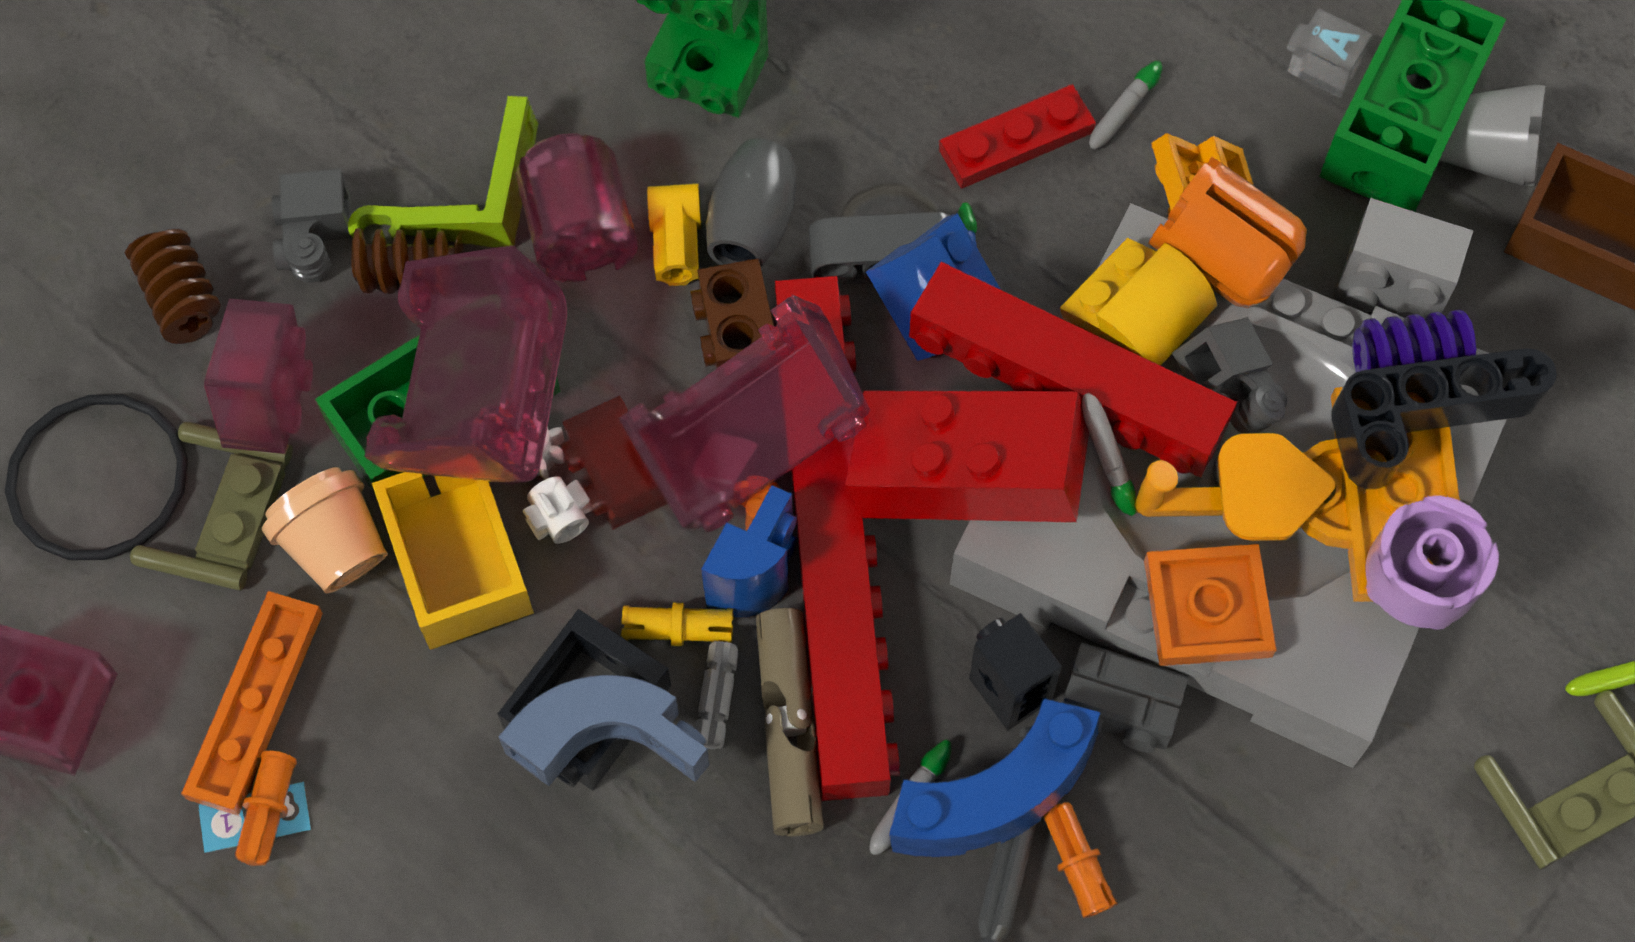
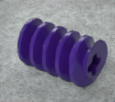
[1352,310,1476,372]

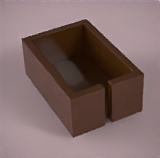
[1504,143,1635,310]

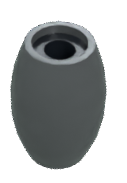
[706,138,796,267]

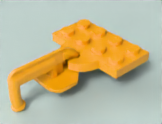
[1135,387,1460,602]

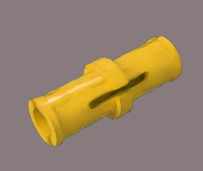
[622,603,733,646]

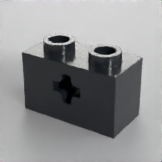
[969,613,1062,731]

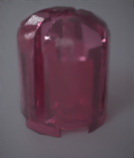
[515,133,638,282]

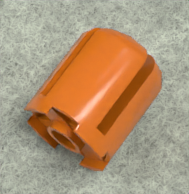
[1148,156,1307,308]

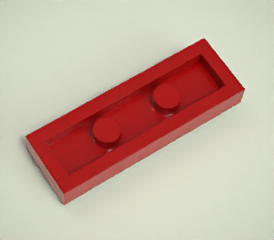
[939,84,1096,189]

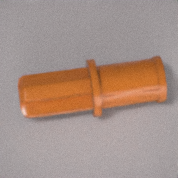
[235,751,297,866]
[1043,802,1118,918]

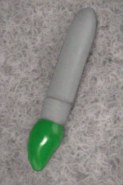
[1089,60,1163,150]
[1081,393,1136,516]
[869,739,952,854]

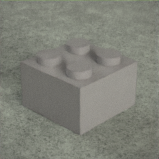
[1333,198,1473,319]

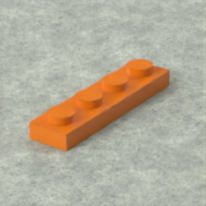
[181,591,323,816]

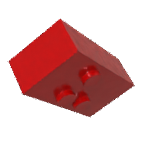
[845,391,1089,523]

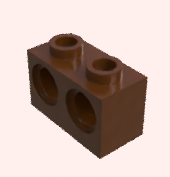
[690,258,780,384]

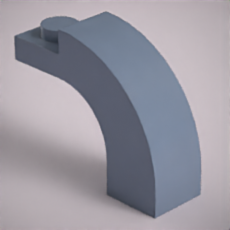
[498,675,710,786]

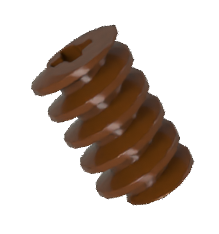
[124,229,221,344]
[352,229,464,296]

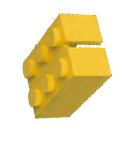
[372,448,534,650]

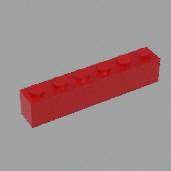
[909,262,1237,478]

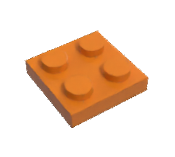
[1144,544,1277,666]

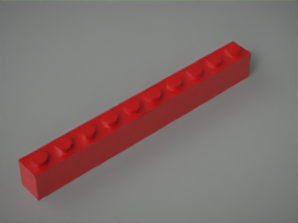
[775,276,900,801]

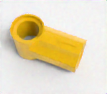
[647,184,701,286]

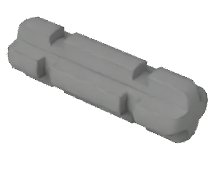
[695,641,739,750]

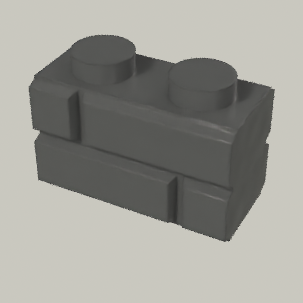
[1063,642,1189,753]

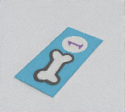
[198,782,311,853]

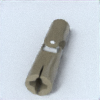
[756,608,824,837]

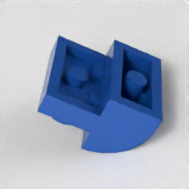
[866,213,1001,361]
[701,485,798,617]

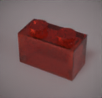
[560,395,670,530]

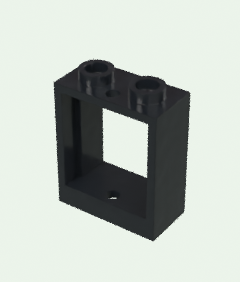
[497,609,671,791]

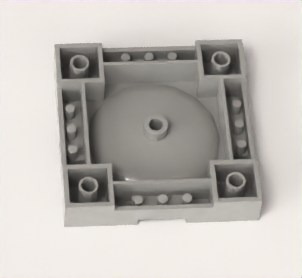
[950,203,1507,768]

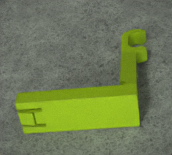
[348,96,538,248]

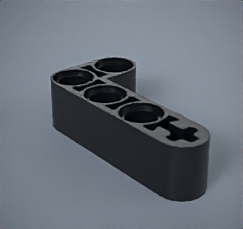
[1331,348,1557,489]

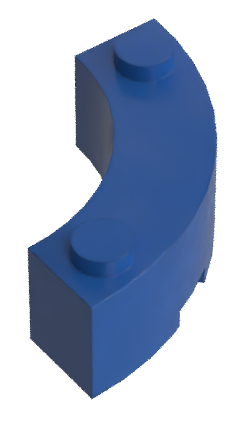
[889,699,1100,857]

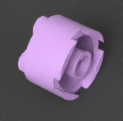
[1365,496,1499,630]

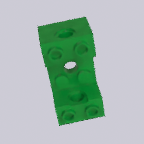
[637,0,768,118]
[1319,0,1506,212]

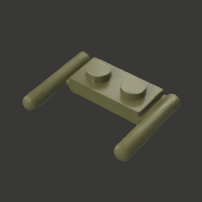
[130,421,293,591]
[1474,691,1635,870]

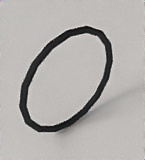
[5,394,188,560]

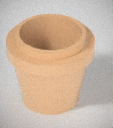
[262,467,388,594]

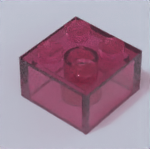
[204,299,313,454]
[0,625,118,776]

